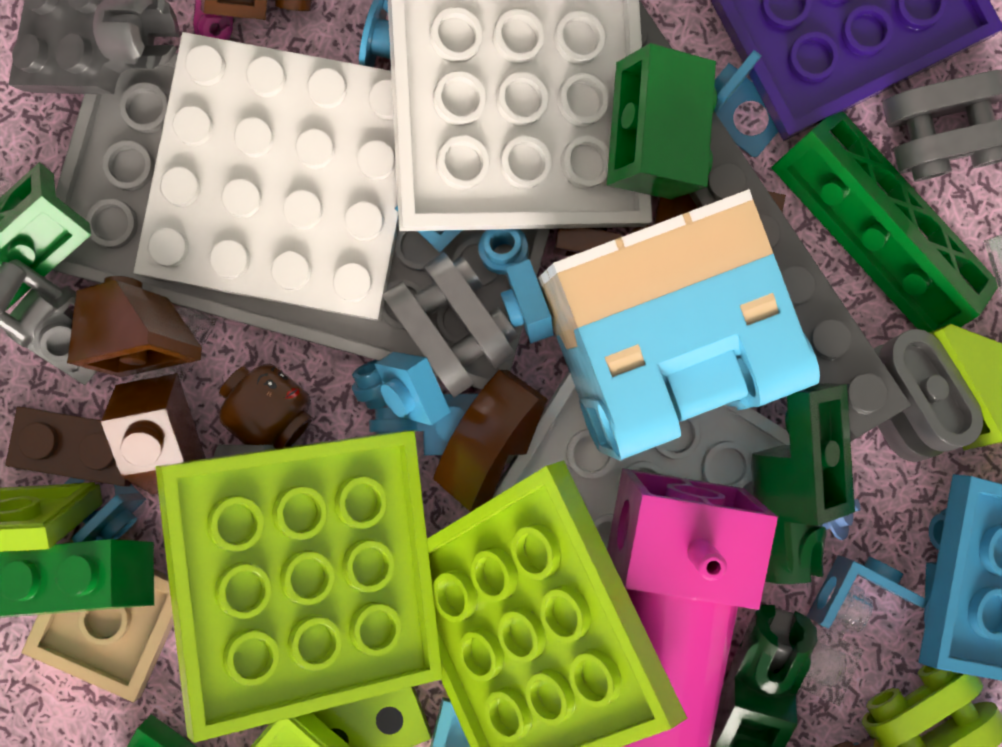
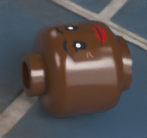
[219,363,313,449]

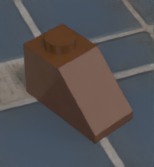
[67,276,202,377]
[100,373,206,495]

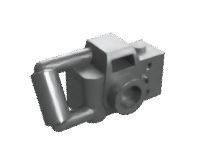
[0,260,97,385]

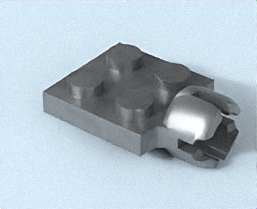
[8,0,179,95]

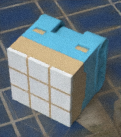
[537,189,820,460]

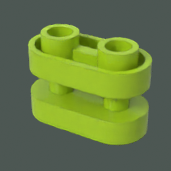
[862,665,1002,747]

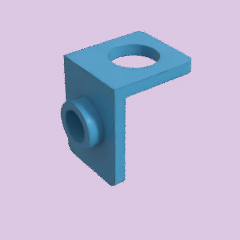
[714,50,778,157]
[64,477,146,543]
[807,555,928,629]

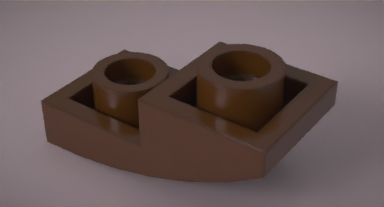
[433,370,548,512]

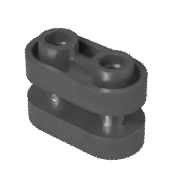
[882,70,1002,182]
[382,252,519,398]
[874,329,983,462]

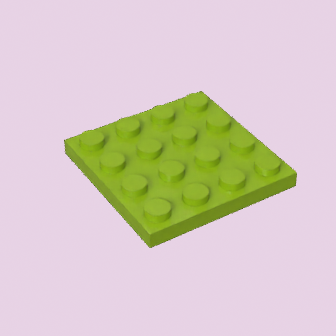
[155,430,443,743]
[427,460,688,747]

